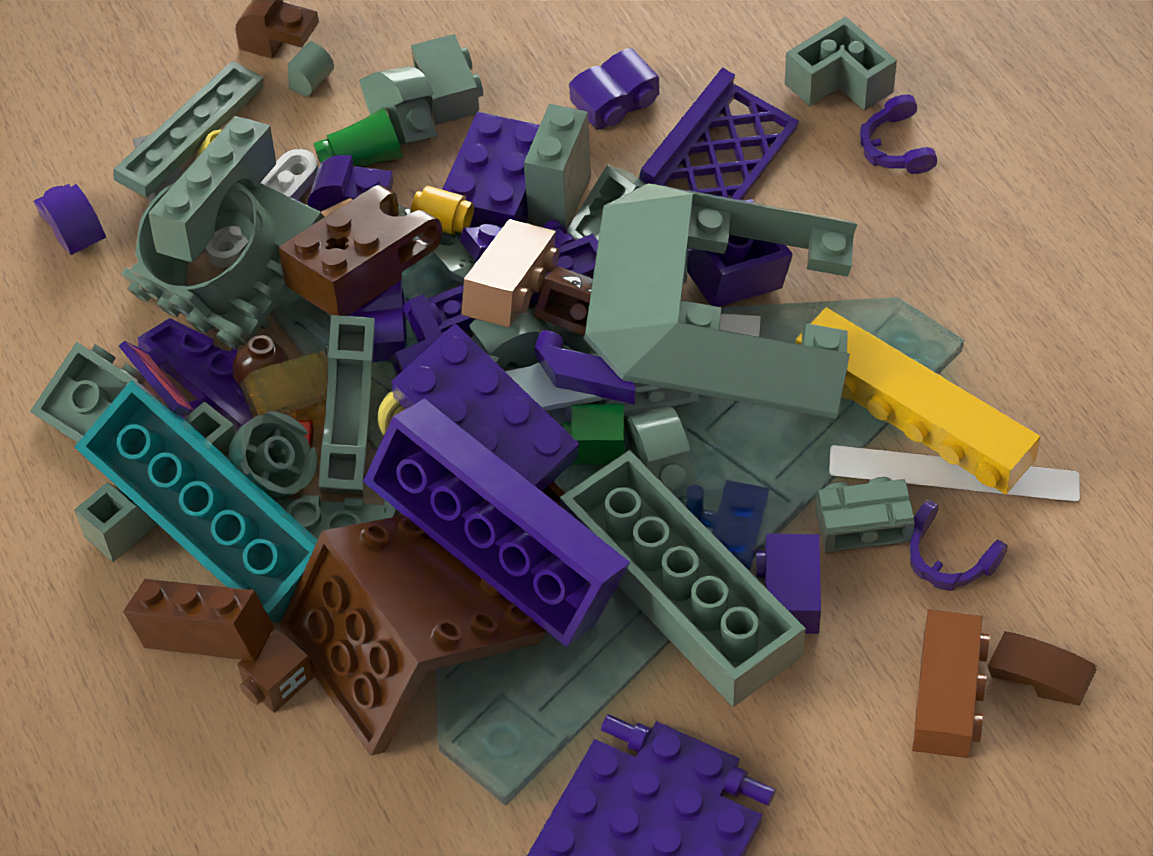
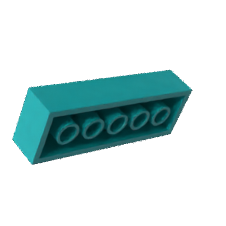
[74,380,318,623]

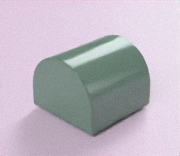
[288,41,334,96]

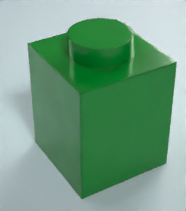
[563,404,625,465]

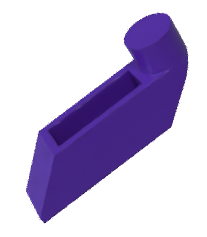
[534,331,636,405]

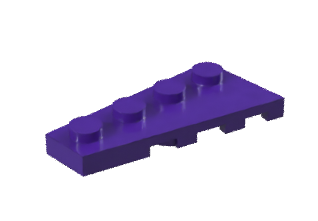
[138,318,311,431]

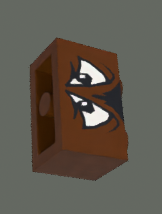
[534,266,593,335]

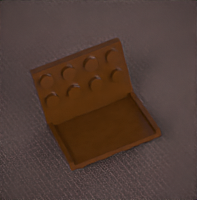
[280,515,546,756]

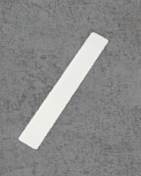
[829,445,1080,502]

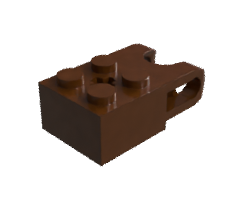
[278,185,442,316]

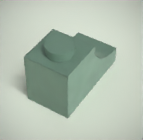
[567,165,646,241]

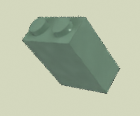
[524,103,591,230]

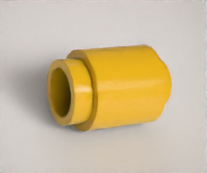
[411,186,474,235]

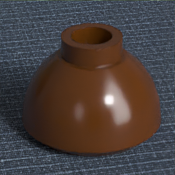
[232,335,291,392]

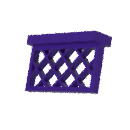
[639,67,799,200]

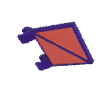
[118,341,204,419]

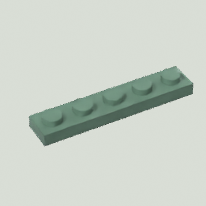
[113,61,263,198]

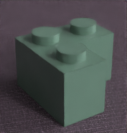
[785,16,897,111]

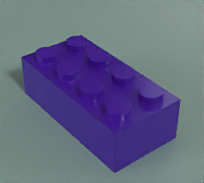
[391,323,579,491]

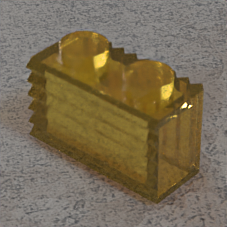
[240,350,328,421]

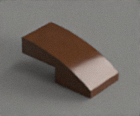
[987,631,1097,706]

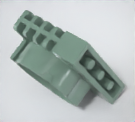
[121,155,324,350]

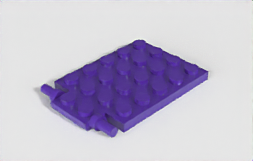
[527,714,776,856]

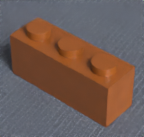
[912,609,990,758]

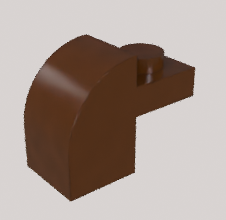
[235,0,319,59]

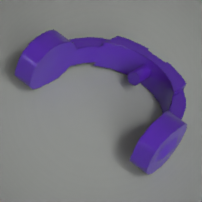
[860,94,937,174]
[910,499,1008,591]

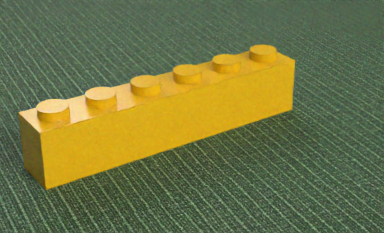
[795,307,1040,495]

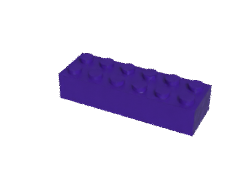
[363,399,631,647]

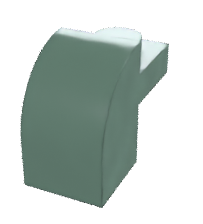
[359,66,437,146]
[469,307,551,369]
[624,406,698,498]

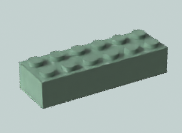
[560,450,806,707]

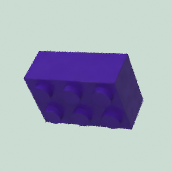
[442,111,540,227]

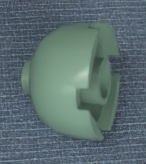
[228,411,317,500]

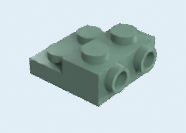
[30,342,149,443]

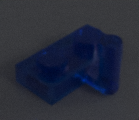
[686,480,769,570]

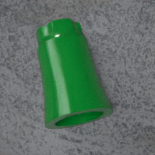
[313,107,403,168]

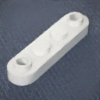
[205,149,318,268]

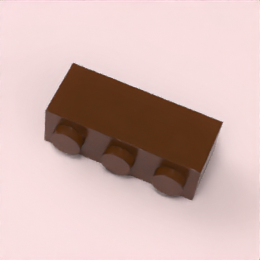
[123,579,274,661]

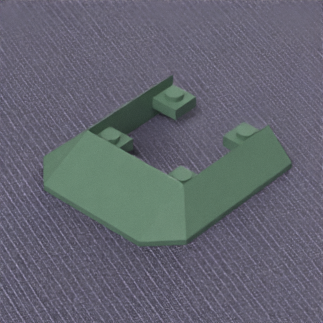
[584,183,857,419]

